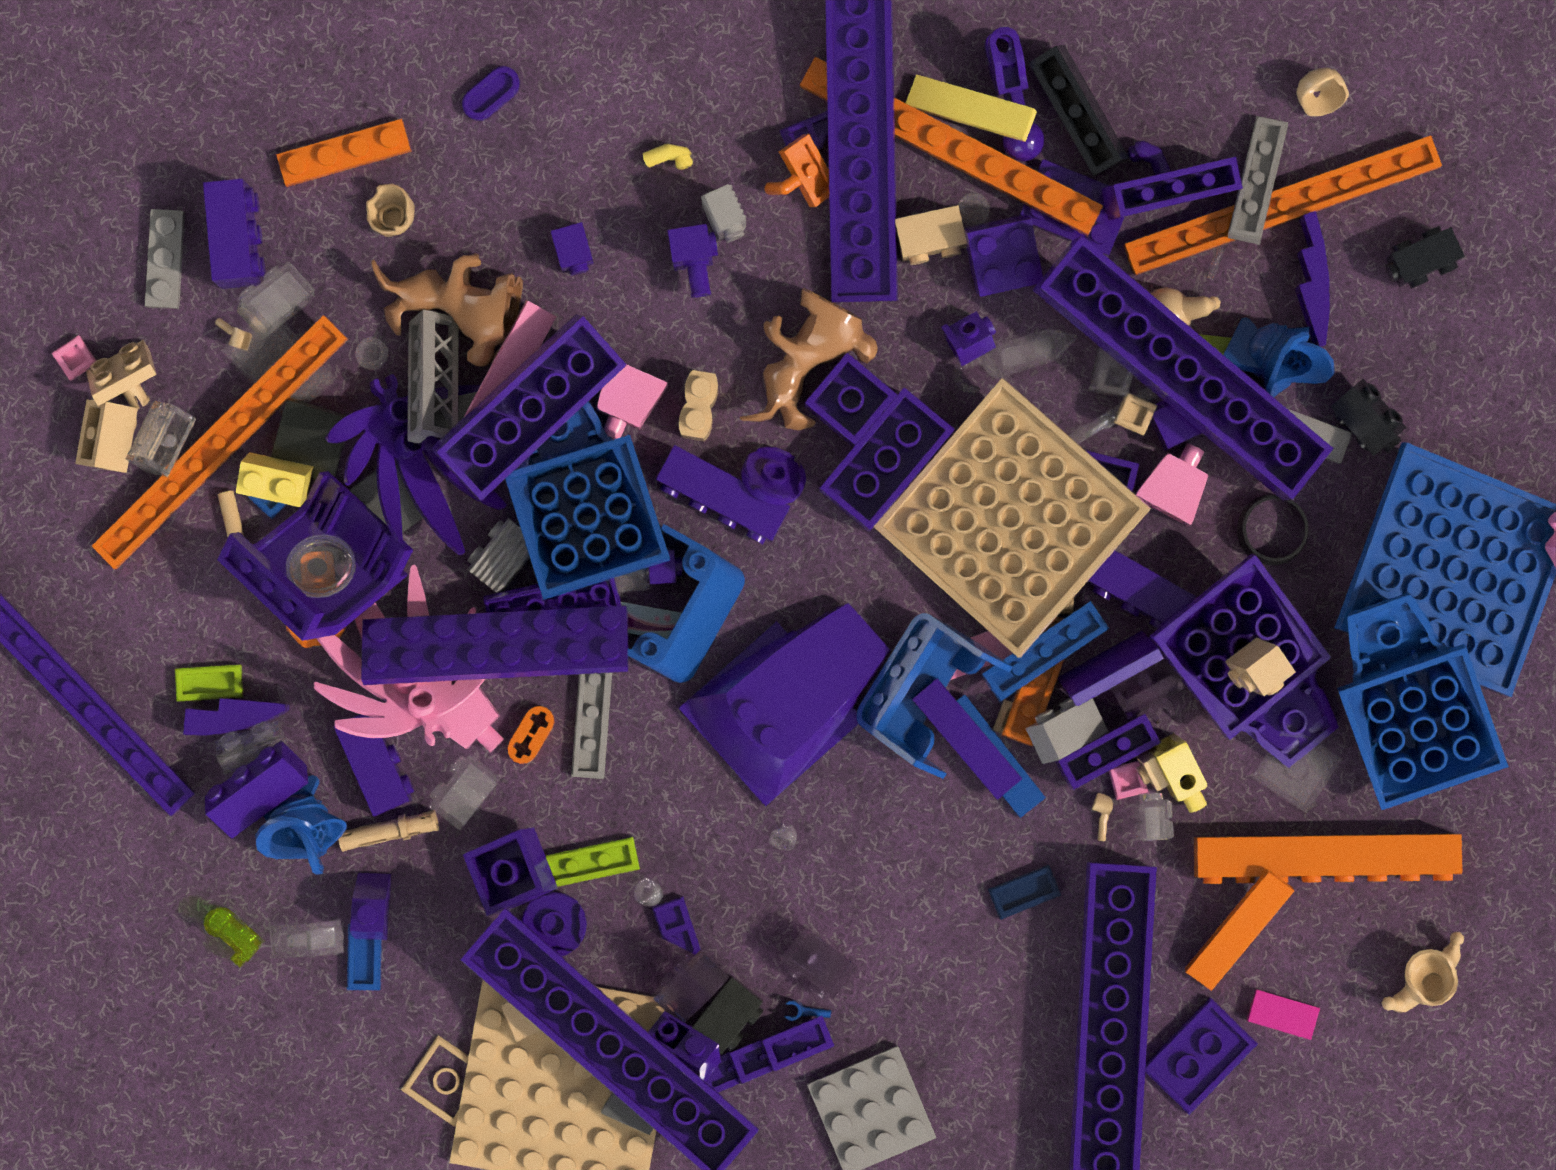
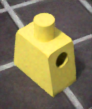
[1148,733,1207,813]

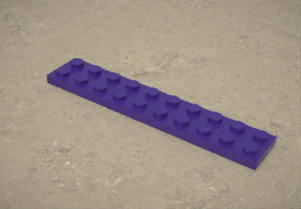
[825,0,898,303]

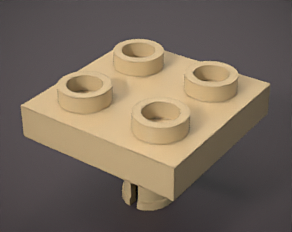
[86,340,157,409]

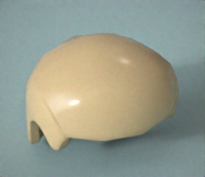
[1296,68,1349,116]
[366,183,415,237]

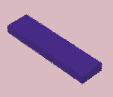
[912,678,1022,800]

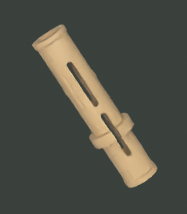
[338,810,439,852]

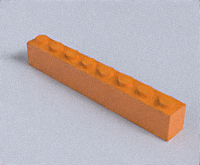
[1194,834,1462,884]

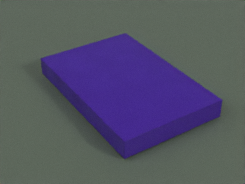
[1057,631,1163,706]
[1145,997,1258,1115]

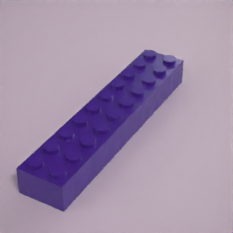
[1033,236,1334,500]
[1069,862,1157,1170]
[460,908,759,1170]

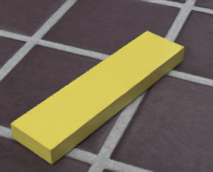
[906,74,1037,142]

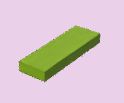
[546,837,640,887]

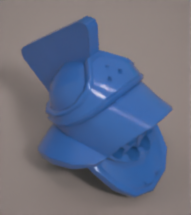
[1223,317,1335,397]
[255,775,347,875]

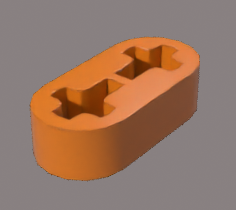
[508,706,555,764]

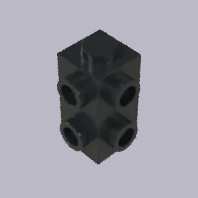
[1385,226,1465,289]
[1331,379,1407,456]

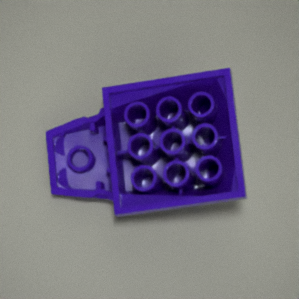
[1150,554,1339,768]
[679,602,891,807]

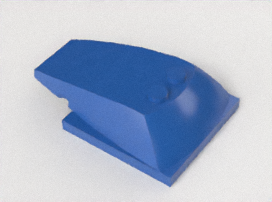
[505,401,670,600]
[1337,592,1509,810]

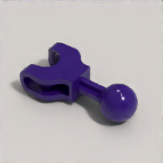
[984,27,1044,161]

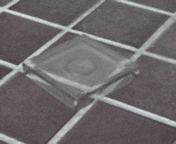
[1251,723,1342,814]

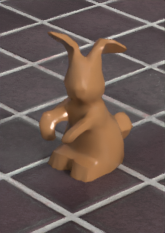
[371,253,523,367]
[740,288,878,430]

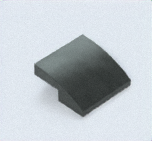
[271,398,347,479]

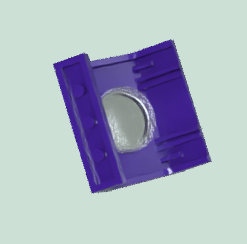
[217,471,413,641]

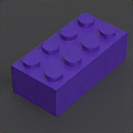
[819,387,955,532]

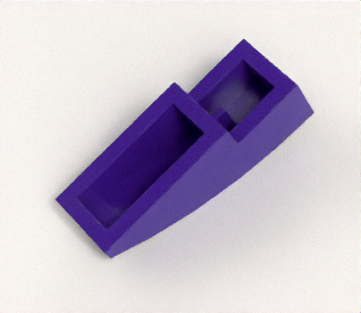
[183,698,290,735]

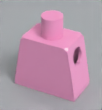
[597,364,668,439]
[1135,443,1208,527]
[438,687,504,753]

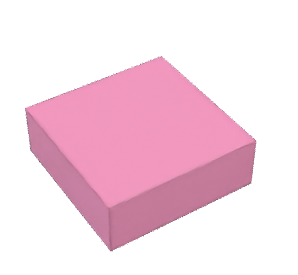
[52,335,97,381]
[1109,761,1148,800]

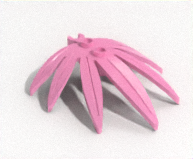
[314,565,485,746]

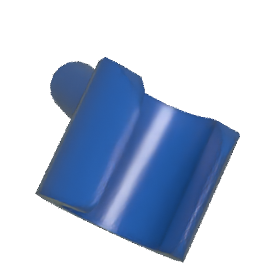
[784,1000,831,1021]

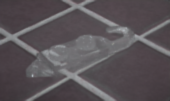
[952,327,1077,394]

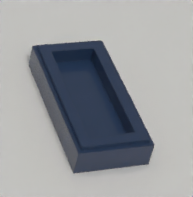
[988,865,1061,920]

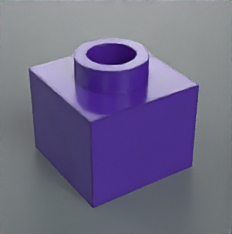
[649,550,683,585]

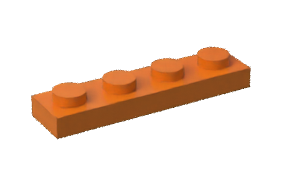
[276,119,412,187]

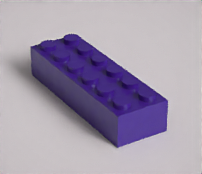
[431,314,627,501]

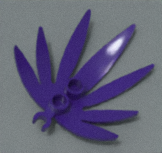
[325,374,507,555]

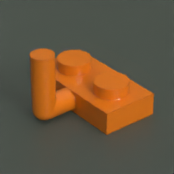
[764,134,829,207]

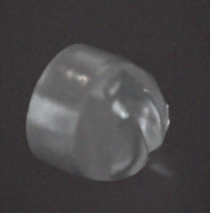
[769,823,797,851]
[634,878,663,906]

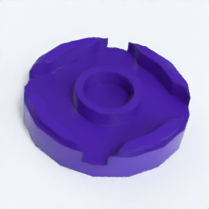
[741,447,806,505]
[522,891,587,956]

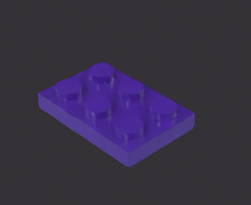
[1020,159,1124,257]

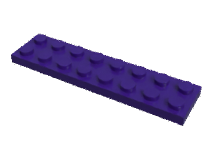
[361,606,629,685]

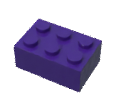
[203,179,265,289]

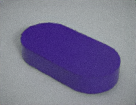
[462,66,520,121]

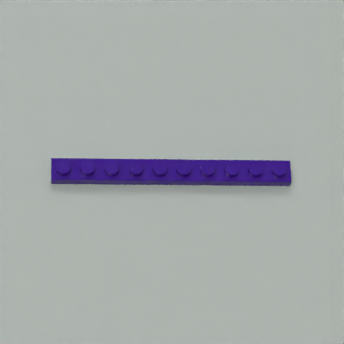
[0,593,196,816]

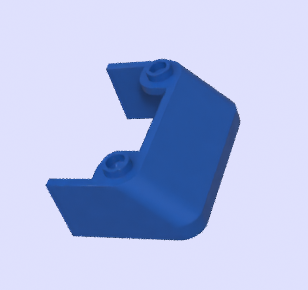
[628,524,745,683]
[857,613,1013,779]

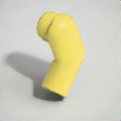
[643,144,693,170]

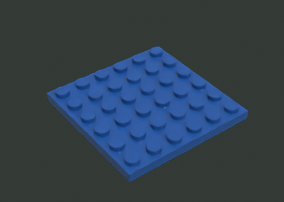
[1334,442,1556,697]

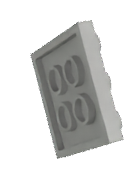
[807,1045,936,1170]

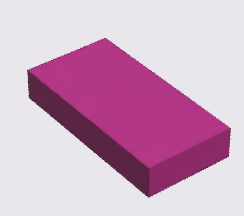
[1246,989,1320,1040]

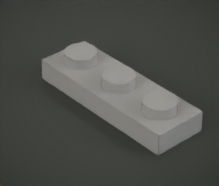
[145,209,185,309]

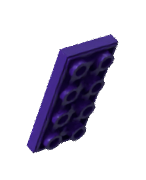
[483,578,622,613]

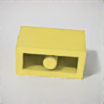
[236,452,313,507]

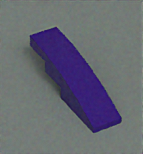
[1295,211,1330,348]
[706,1015,834,1092]

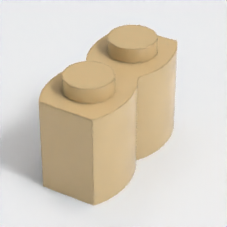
[679,370,718,442]

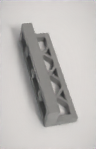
[407,309,459,444]

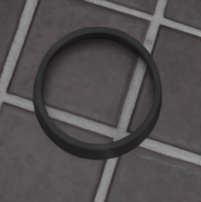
[1237,495,1308,565]

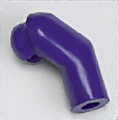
[1128,140,1171,175]

